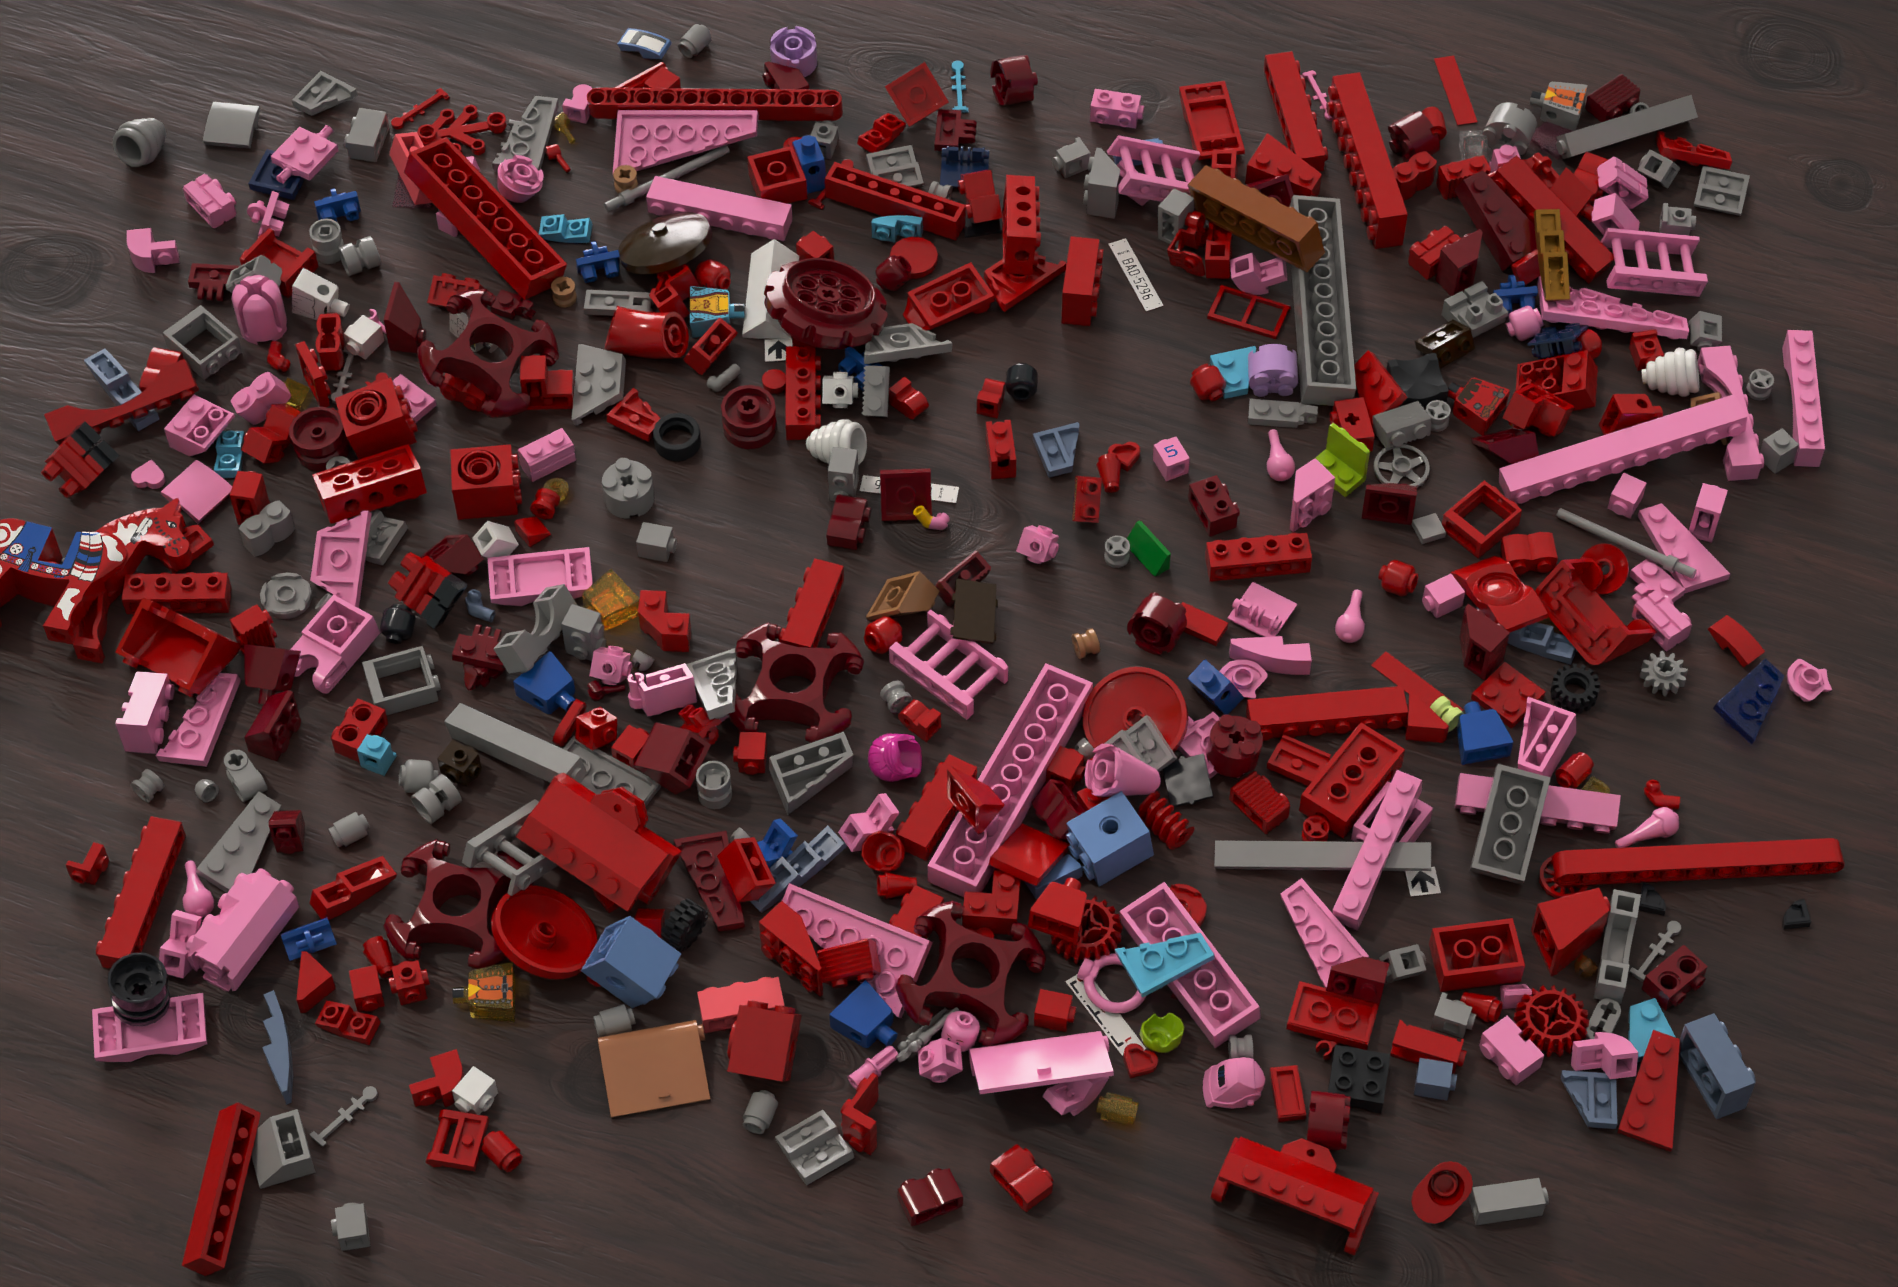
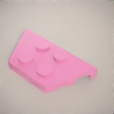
[310,511,372,608]

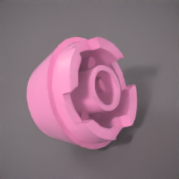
[497,155,544,203]

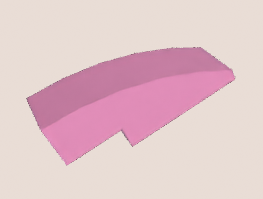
[1229,636,1312,675]

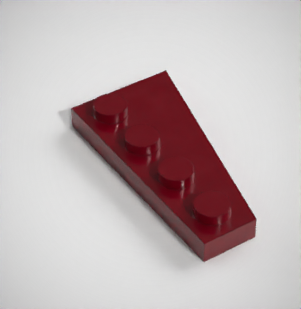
[673,830,745,932]

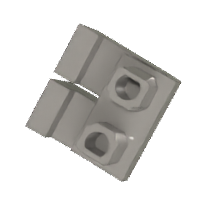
[1441,281,1508,338]

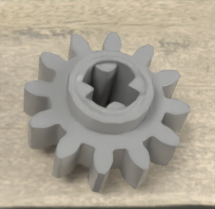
[1640,651,1688,696]

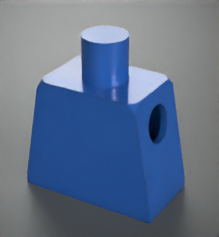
[792,135,826,194]
[513,651,576,714]
[1187,660,1244,715]
[1457,701,1513,765]
[829,980,898,1048]

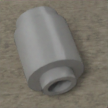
[678,24,711,58]
[328,811,370,848]
[593,1004,636,1037]
[743,1090,778,1134]

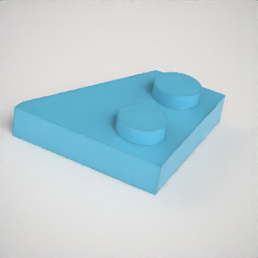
[1210,346,1256,399]
[1628,998,1676,1062]

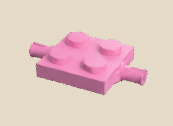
[271,125,338,184]
[1178,712,1244,778]

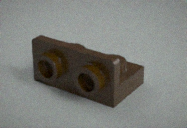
[1415,320,1475,369]

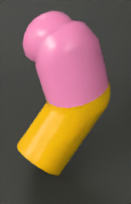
[913,505,950,530]

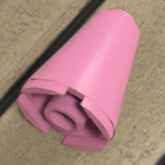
[1085,744,1161,797]

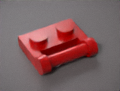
[426,1109,489,1171]

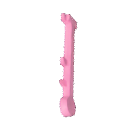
[1300,70,1333,121]

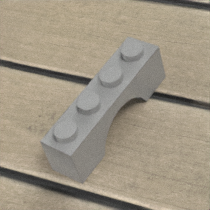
[494,584,578,674]
[1594,889,1641,1004]

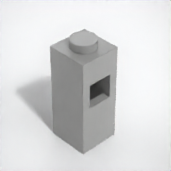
[1469,1178,1549,1225]

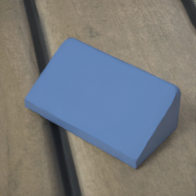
[1024,854,1083,899]

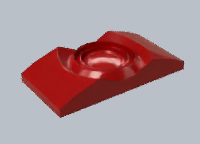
[1179,81,1245,160]
[1450,556,1548,633]

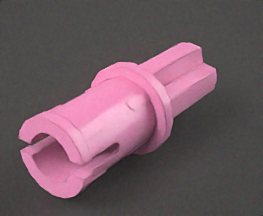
[847,1046,898,1090]

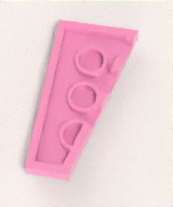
[1638,503,1730,594]
[156,673,241,767]
[1280,878,1369,988]

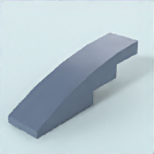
[84,349,159,431]
[1477,607,1577,664]
[751,825,847,913]
[262,990,293,1105]

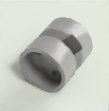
[309,219,344,264]
[338,236,381,276]
[696,761,732,809]
[411,774,462,824]

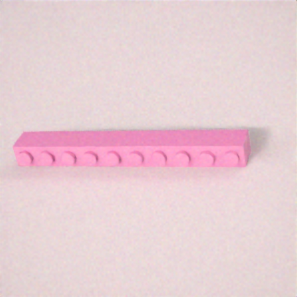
[1499,394,1747,504]

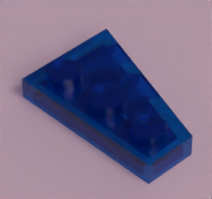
[1713,658,1785,744]

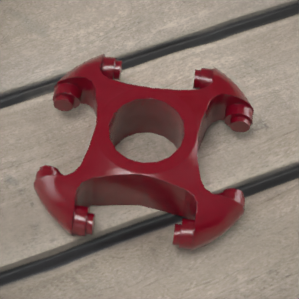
[417,289,559,418]
[727,622,864,743]
[383,839,534,971]
[895,900,1046,1047]

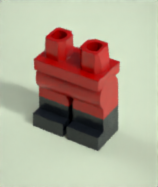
[41,421,120,498]
[388,552,468,629]

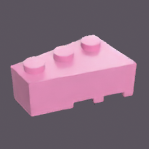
[115,672,174,754]
[1518,697,1576,777]

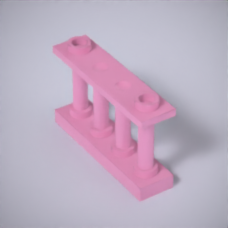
[1107,135,1200,208]
[1601,228,1708,297]
[889,610,1008,720]

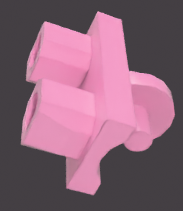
[247,191,289,237]

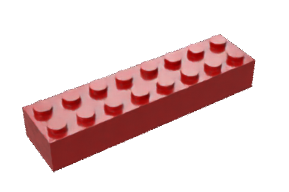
[1326,72,1408,249]
[404,137,567,300]

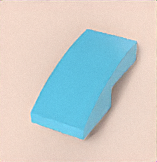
[539,214,593,243]
[871,215,923,242]
[214,430,245,478]

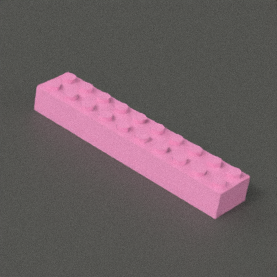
[928,663,1093,897]

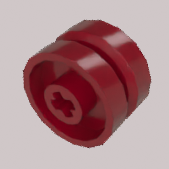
[721,385,777,449]
[289,406,350,471]

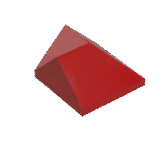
[947,767,1005,835]

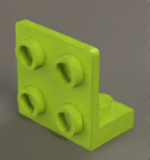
[1314,423,1370,498]

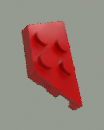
[984,255,1067,312]

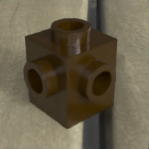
[437,740,482,786]

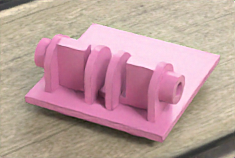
[1227,582,1297,637]

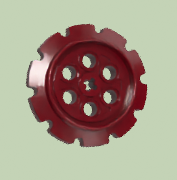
[764,258,888,349]

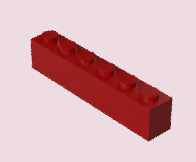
[1264,51,1328,171]
[1492,155,1614,284]
[825,162,966,240]
[1246,686,1408,741]
[96,816,186,969]
[182,1102,261,1276]

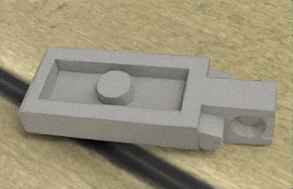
[1248,399,1318,428]

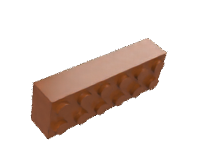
[1188,165,1325,272]

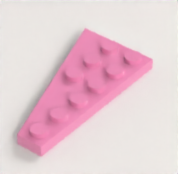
[1537,276,1689,339]
[782,883,933,1018]

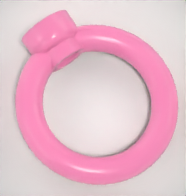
[1077,954,1146,1013]

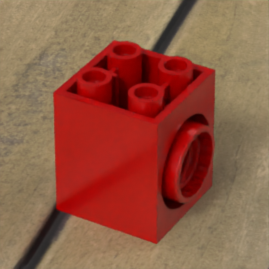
[335,377,418,459]
[450,444,522,520]
[727,1000,802,1082]

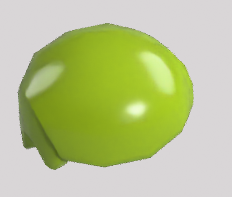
[1139,1012,1185,1053]

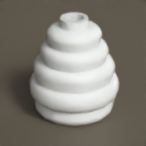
[1642,348,1700,397]
[806,419,867,465]

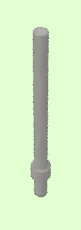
[604,145,730,212]
[1556,508,1697,579]

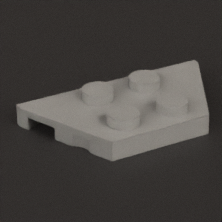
[864,323,952,364]
[572,344,626,425]

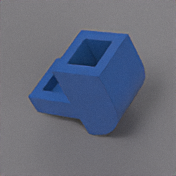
[757,818,798,868]

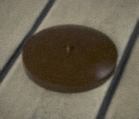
[618,212,712,274]

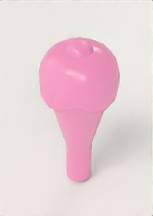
[1267,429,1295,481]
[1335,589,1365,643]
[1615,807,1679,848]
[182,861,214,918]

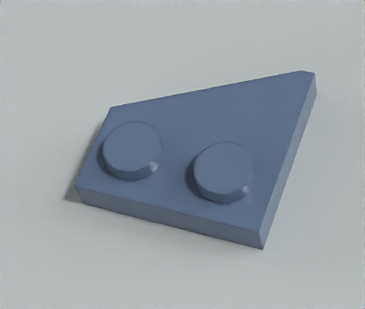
[1033,422,1079,478]

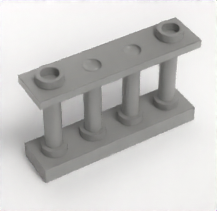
[462,799,558,896]

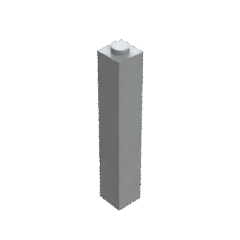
[1556,95,1698,159]
[444,703,587,783]

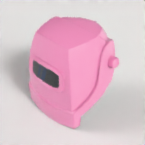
[1202,1057,1265,1109]

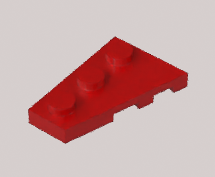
[1354,350,1408,429]

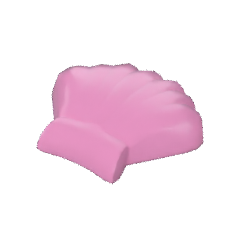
[1787,659,1832,702]
[1219,660,1268,699]

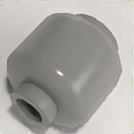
[399,759,438,794]

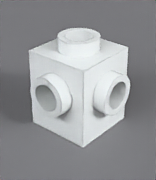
[822,372,858,408]

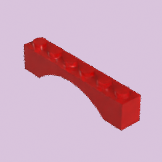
[1205,150,1237,279]
[44,359,199,445]

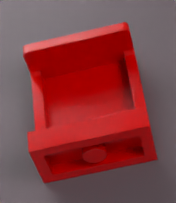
[240,228,319,298]

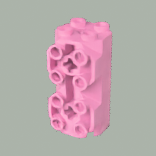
[185,869,299,991]

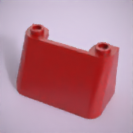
[1535,558,1657,665]
[115,597,242,697]

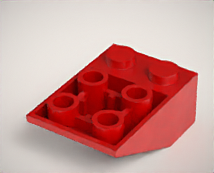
[1516,350,1598,411]
[759,901,823,997]

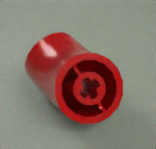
[604,306,689,359]

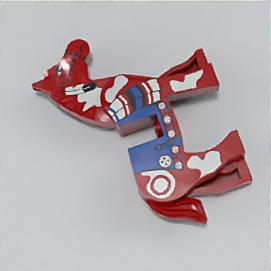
[0,498,193,663]

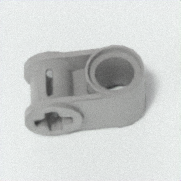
[224,750,267,802]

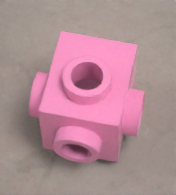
[1016,525,1059,564]
[589,646,632,685]
[918,1038,963,1083]

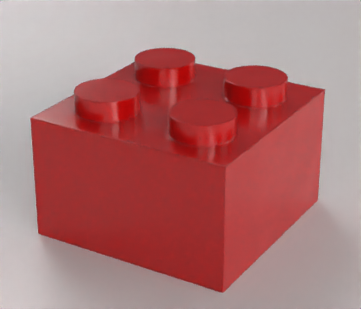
[747,146,807,204]

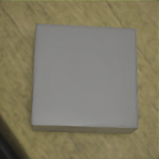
[1412,513,1446,544]

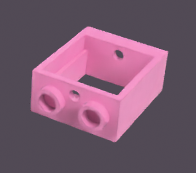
[1351,781,1433,842]

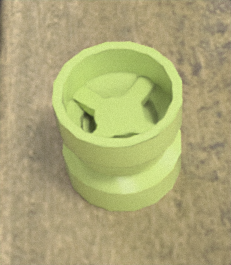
[1430,696,1464,732]

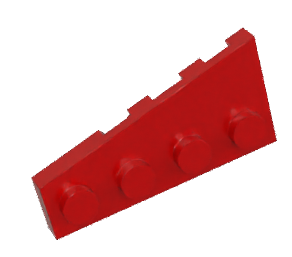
[1617,1030,1680,1152]

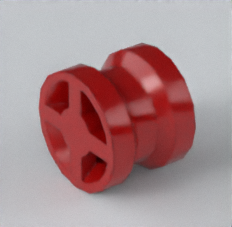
[530,488,560,519]
[1301,815,1330,842]

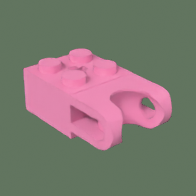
[290,594,380,694]

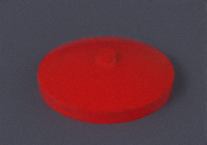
[1083,667,1188,752]
[491,886,597,979]

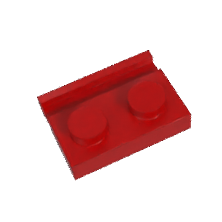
[1267,734,1331,786]

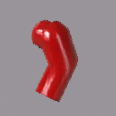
[267,341,291,372]
[1644,780,1680,810]

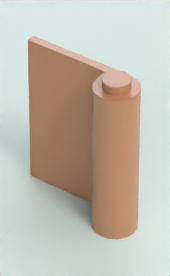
[598,1020,710,1118]

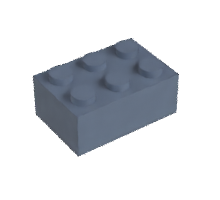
[1679,1013,1756,1119]

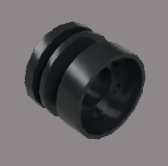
[108,953,170,1026]

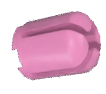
[231,275,287,345]

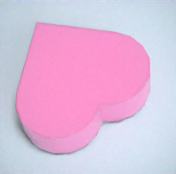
[131,459,165,489]

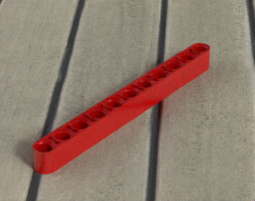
[587,88,843,121]
[1552,838,1845,886]

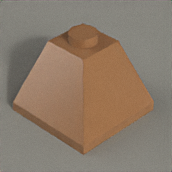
[866,571,939,621]

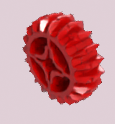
[1050,895,1123,964]
[1513,985,1589,1058]

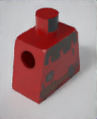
[1448,377,1510,436]

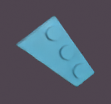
[1115,933,1215,998]

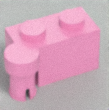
[627,664,697,717]

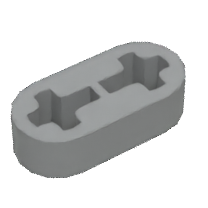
[1585,998,1621,1040]

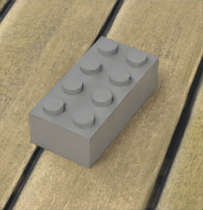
[1469,764,1551,885]

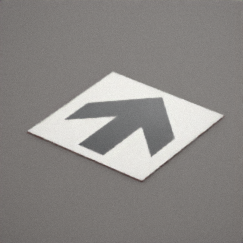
[765,338,792,362]
[1405,867,1441,897]

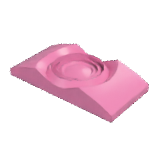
[487,547,593,606]
[92,993,207,1062]

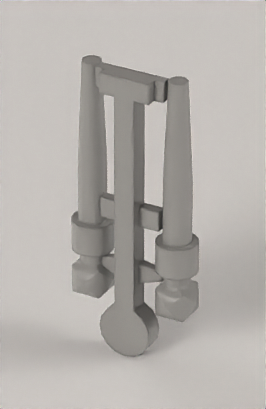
[896,1007,959,1062]

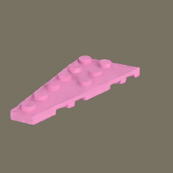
[613,110,759,172]

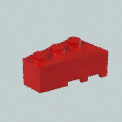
[1245,133,1322,197]

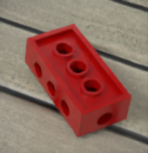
[1002,175,1041,275]
[312,444,427,524]
[1299,723,1405,838]

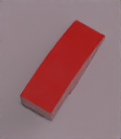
[309,856,397,920]

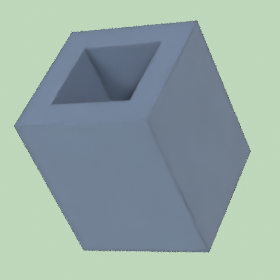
[1414,1058,1457,1101]

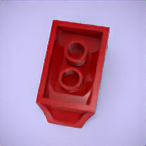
[903,262,995,331]

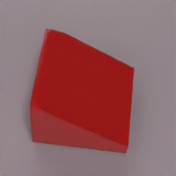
[514,516,551,547]

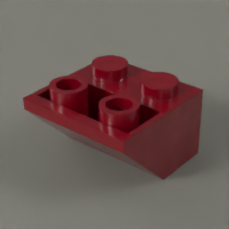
[1436,229,1483,296]
[1459,604,1510,681]
[244,690,301,761]
[633,723,711,795]

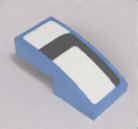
[617,28,672,59]

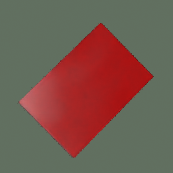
[989,823,1070,886]
[1286,981,1379,1050]

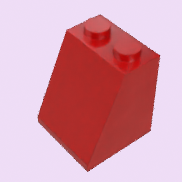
[1531,887,1611,976]

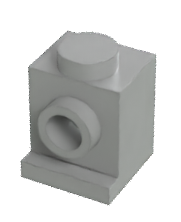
[810,120,839,159]
[1052,137,1090,178]
[1638,150,1680,189]
[1659,203,1696,236]
[1688,311,1722,351]
[1379,944,1426,984]
[1431,992,1476,1038]

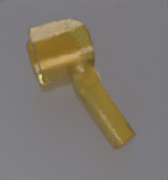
[554,112,575,144]

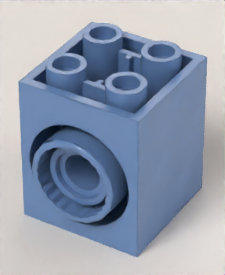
[1066,791,1154,887]
[581,916,681,1008]

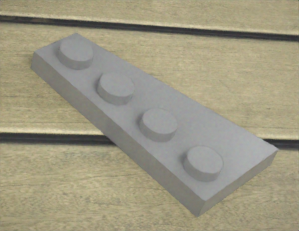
[492,96,559,171]
[686,648,738,720]
[196,791,281,893]

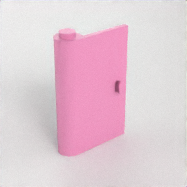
[969,1031,1114,1094]

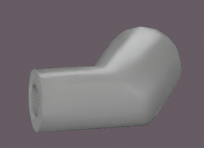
[707,364,741,392]

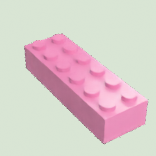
[1120,882,1260,1048]

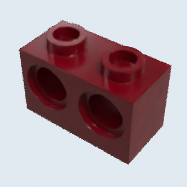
[1642,945,1708,1011]

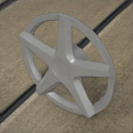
[1373,444,1430,487]

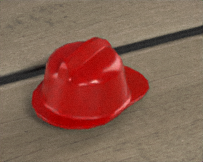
[1411,1161,1473,1224]

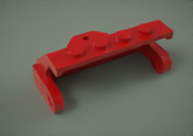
[516,772,682,912]
[1210,1137,1379,1256]

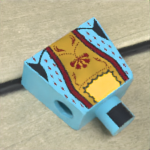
[690,286,745,338]

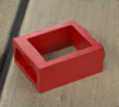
[1442,480,1522,559]

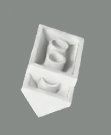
[742,239,799,339]

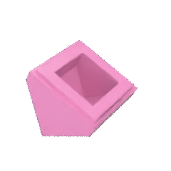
[436,211,458,237]
[1500,984,1532,1009]

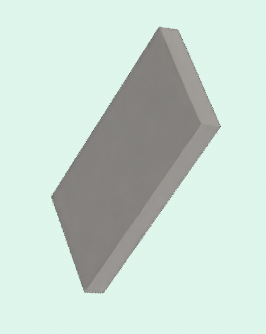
[563,736,661,807]

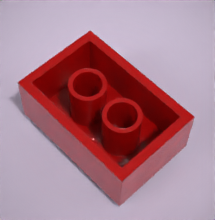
[1061,236,1104,326]
[1429,918,1525,992]

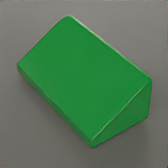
[1127,520,1171,576]

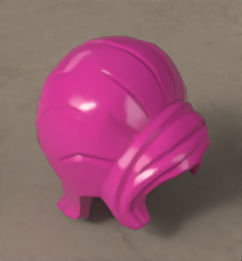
[868,734,922,782]

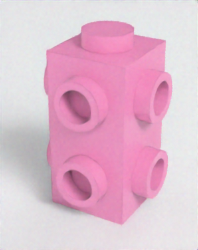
[1090,89,1144,128]

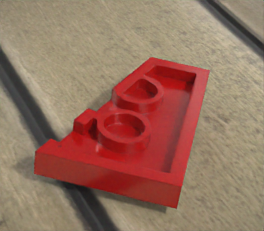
[1655,130,1732,170]

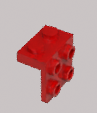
[841,1073,879,1155]

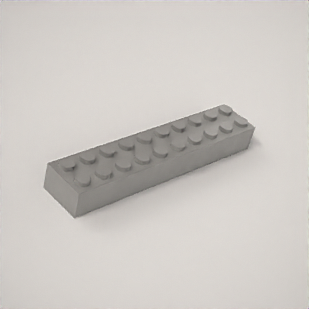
[1289,195,1356,406]

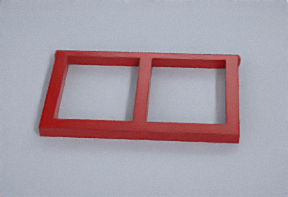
[1207,285,1291,339]

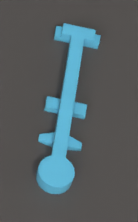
[951,61,969,113]

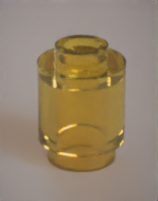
[1096,1092,1139,1125]

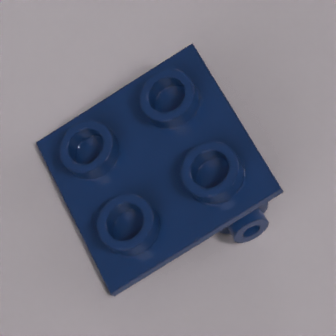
[940,146,990,188]
[1528,323,1589,359]

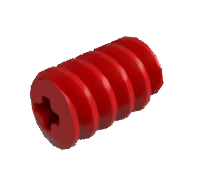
[1137,791,1195,849]

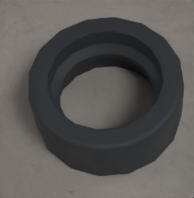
[653,413,701,461]

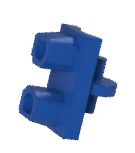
[314,188,361,222]
[576,241,620,283]
[1493,275,1538,314]
[838,346,882,391]
[280,918,336,961]

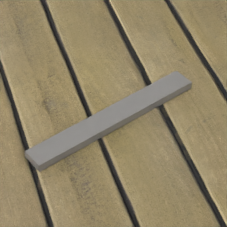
[1214,841,1431,871]

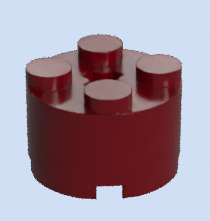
[990,55,1038,106]
[1388,111,1440,162]
[1127,592,1187,654]
[1206,714,1263,777]
[1307,1091,1351,1151]

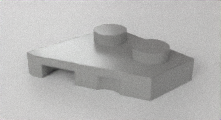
[292,71,357,116]

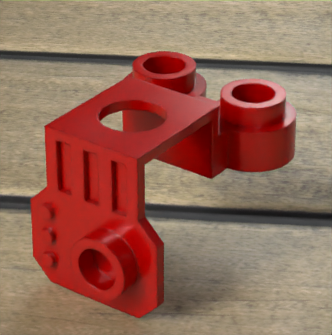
[1167,211,1208,277]

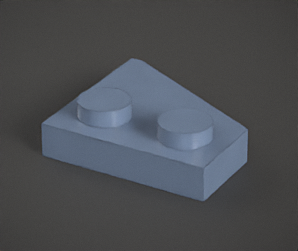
[1561,1070,1617,1129]

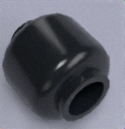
[1006,363,1038,400]
[380,604,416,644]

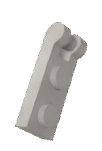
[584,290,654,316]

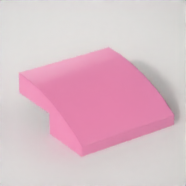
[160,460,232,524]

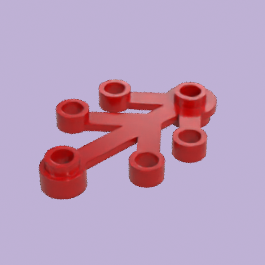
[417,105,507,155]

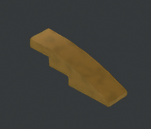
[1534,209,1570,301]

